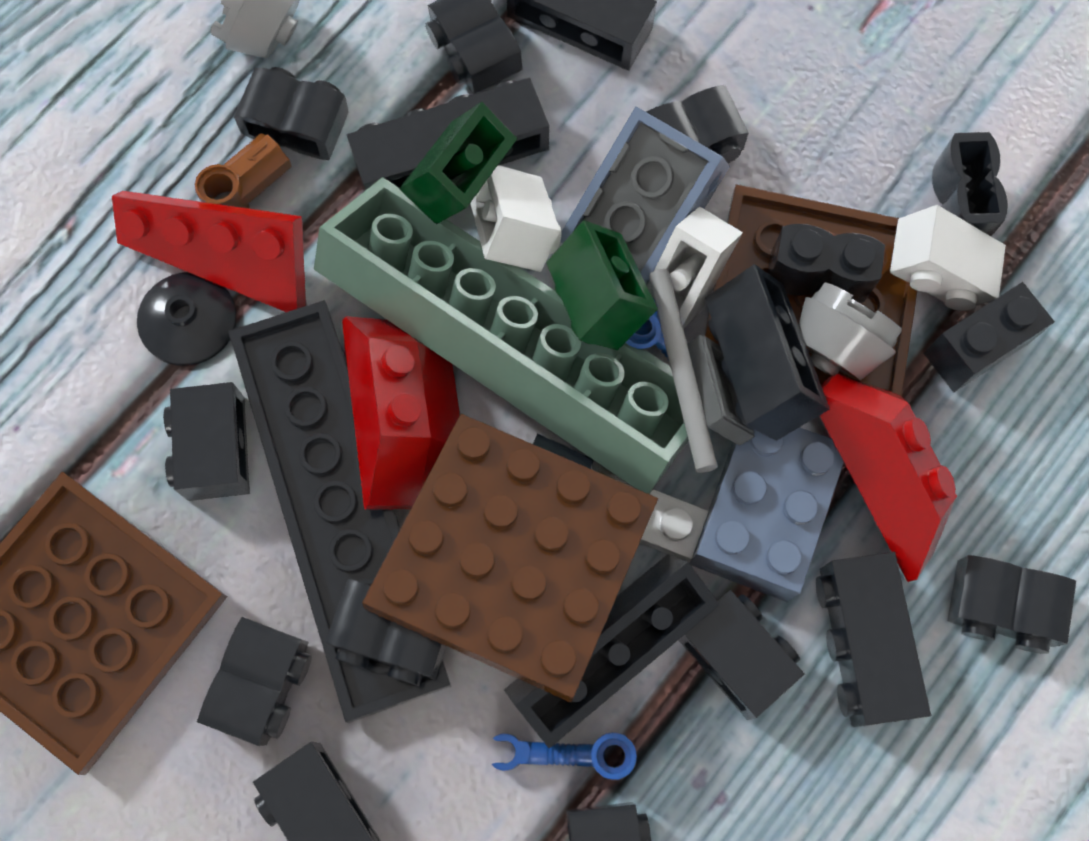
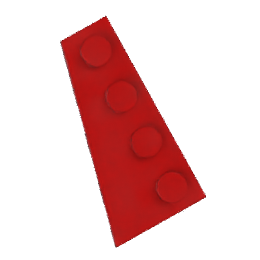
[112,191,306,312]

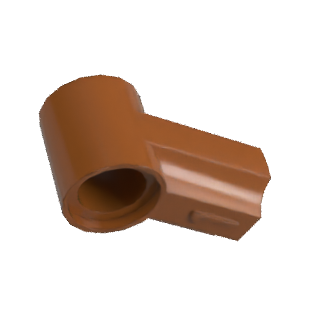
[195,133,292,209]

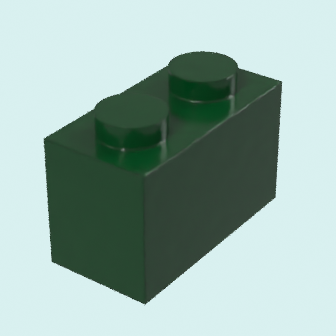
[400,102,517,224]
[546,220,658,350]

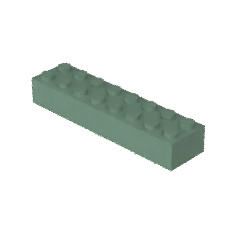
[314,177,689,494]

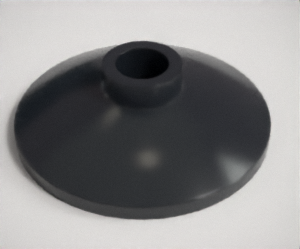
[137,272,237,366]

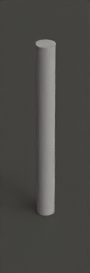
[649,269,718,473]

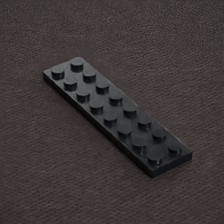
[228,300,451,723]

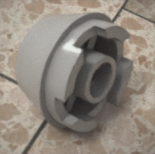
[211,0,299,59]
[799,283,902,381]

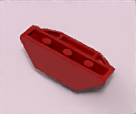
[342,316,460,509]
[820,374,957,582]

